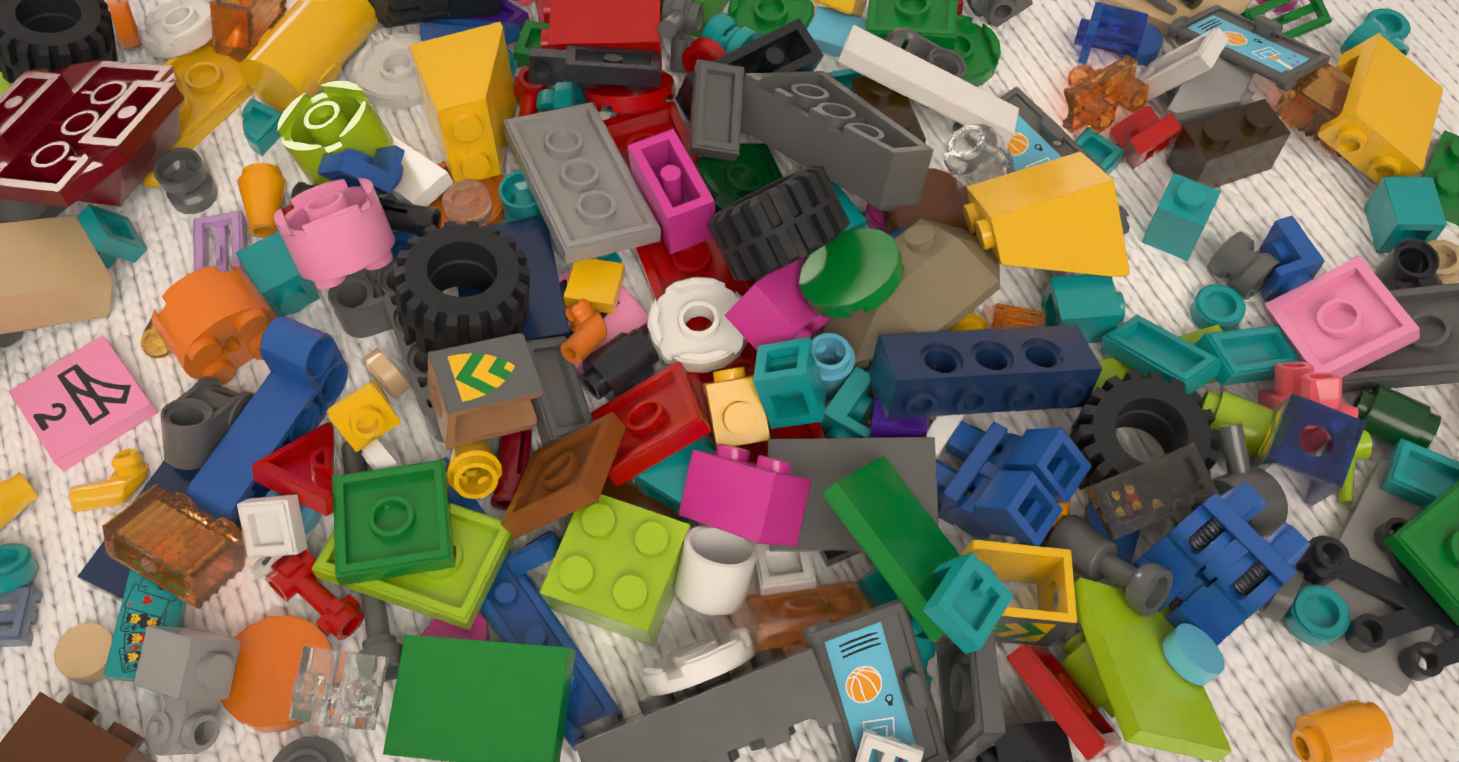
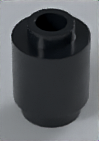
[580,329,659,401]

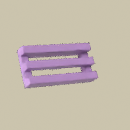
[193,211,249,277]

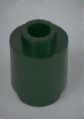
[1352,384,1441,449]

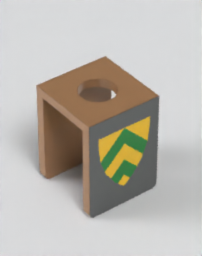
[427,333,543,449]

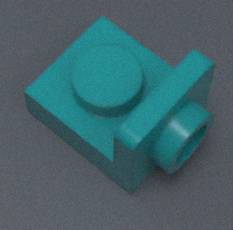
[821,366,874,438]
[922,552,1014,654]

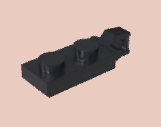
[529,45,661,91]

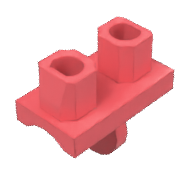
[1258,361,1359,454]

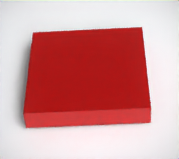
[591,361,712,487]
[1006,644,1122,761]

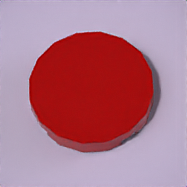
[584,71,675,115]

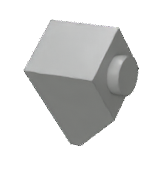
[1164,56,1255,127]

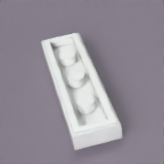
[838,25,1019,146]

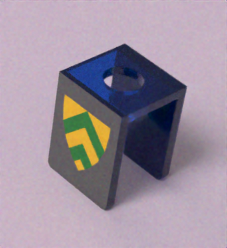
[1249,393,1366,506]

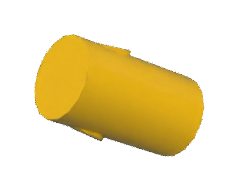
[240,0,378,113]

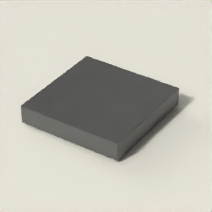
[936,629,1006,762]

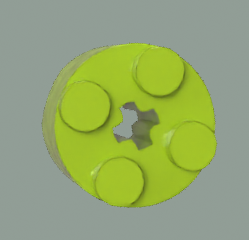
[278,81,393,186]

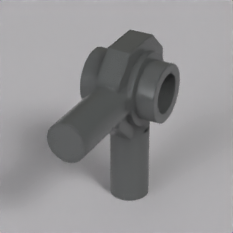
[658,0,703,73]

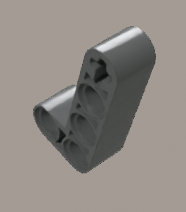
[328,258,444,443]

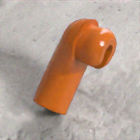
[560,299,607,365]

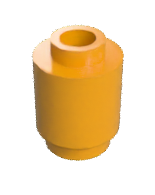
[1292,700,1394,762]

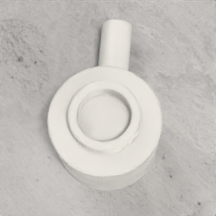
[674,525,758,616]

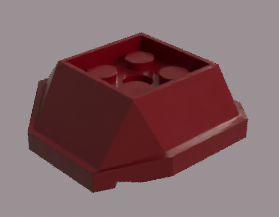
[0,61,184,207]

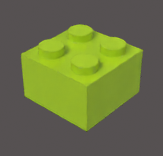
[540,494,691,647]

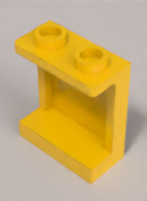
[1318,33,1444,185]

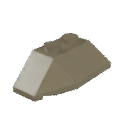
[823,218,1000,369]

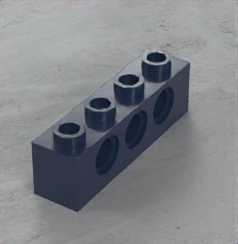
[868,325,1102,419]

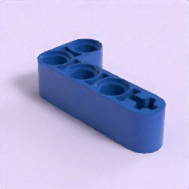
[183,316,348,536]

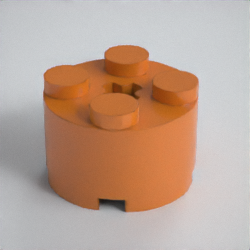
[152,265,278,386]

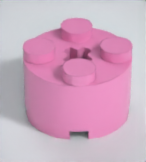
[274,178,395,290]

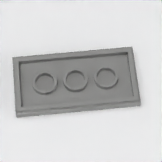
[503,102,661,264]
[1289,458,1435,697]

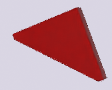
[251,422,335,516]

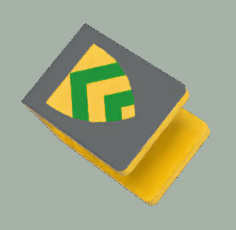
[961,540,1077,647]

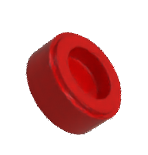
[682,37,727,73]

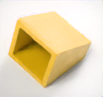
[409,22,517,187]
[963,152,1130,277]

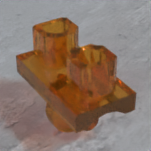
[1062,55,1149,134]

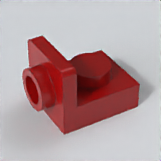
[1109,105,1182,169]

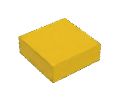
[564,258,626,314]

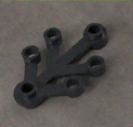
[1295,517,1459,681]

